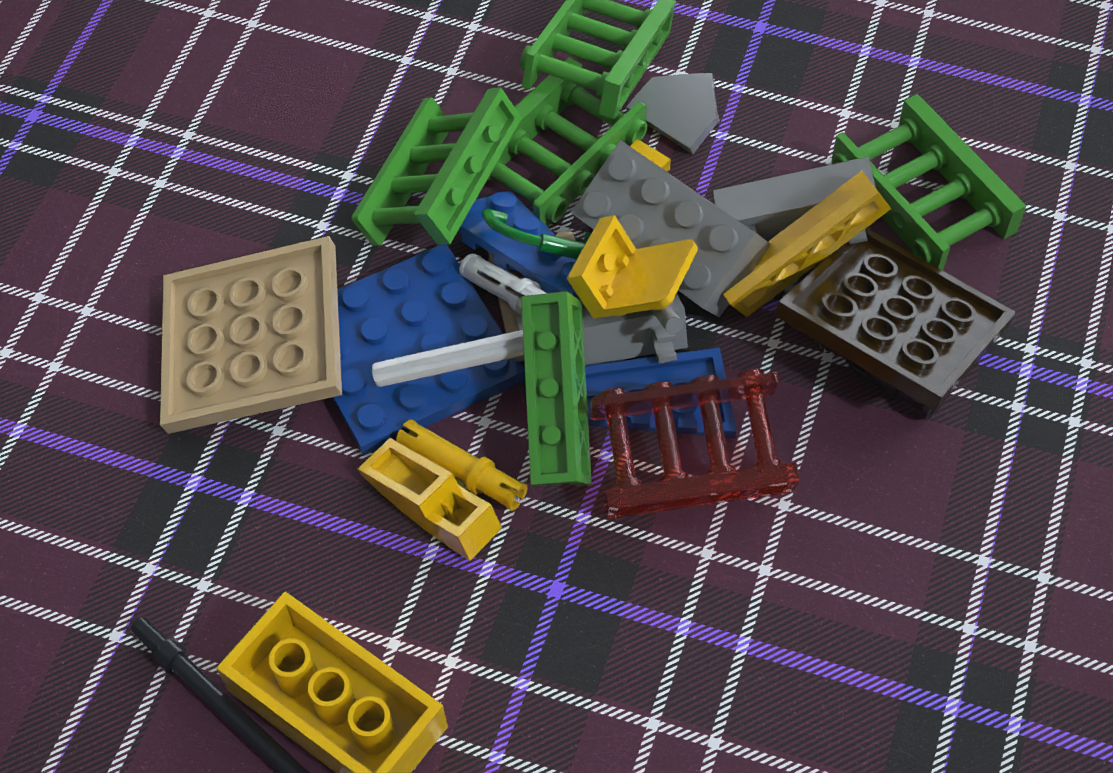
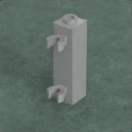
[713,157,876,244]
[514,293,688,366]

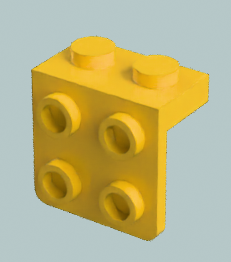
[567,215,698,319]

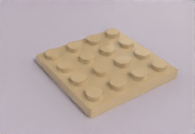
[160,236,342,434]

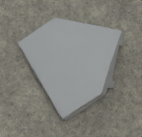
[626,73,720,154]

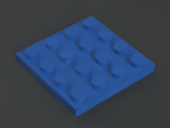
[331,244,525,456]

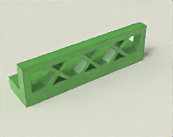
[521,291,592,486]

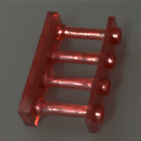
[590,369,800,519]

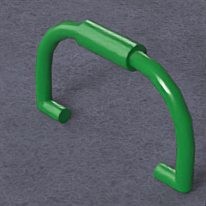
[481,209,592,260]

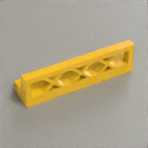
[723,170,891,317]

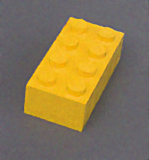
[216,591,448,773]

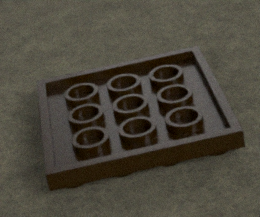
[774,228,1016,411]

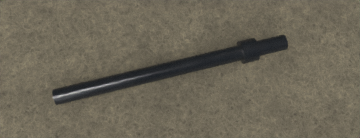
[130,617,309,773]

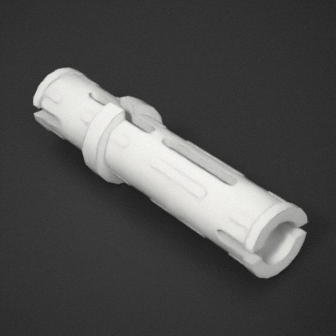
[459,253,546,315]

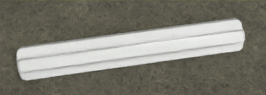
[372,330,524,387]

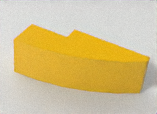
[358,438,502,561]

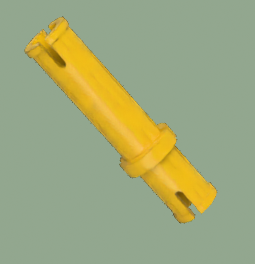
[396,419,528,511]

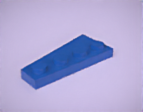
[458,191,583,304]
[585,347,737,438]

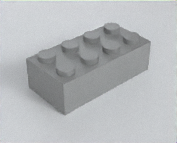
[570,140,771,317]

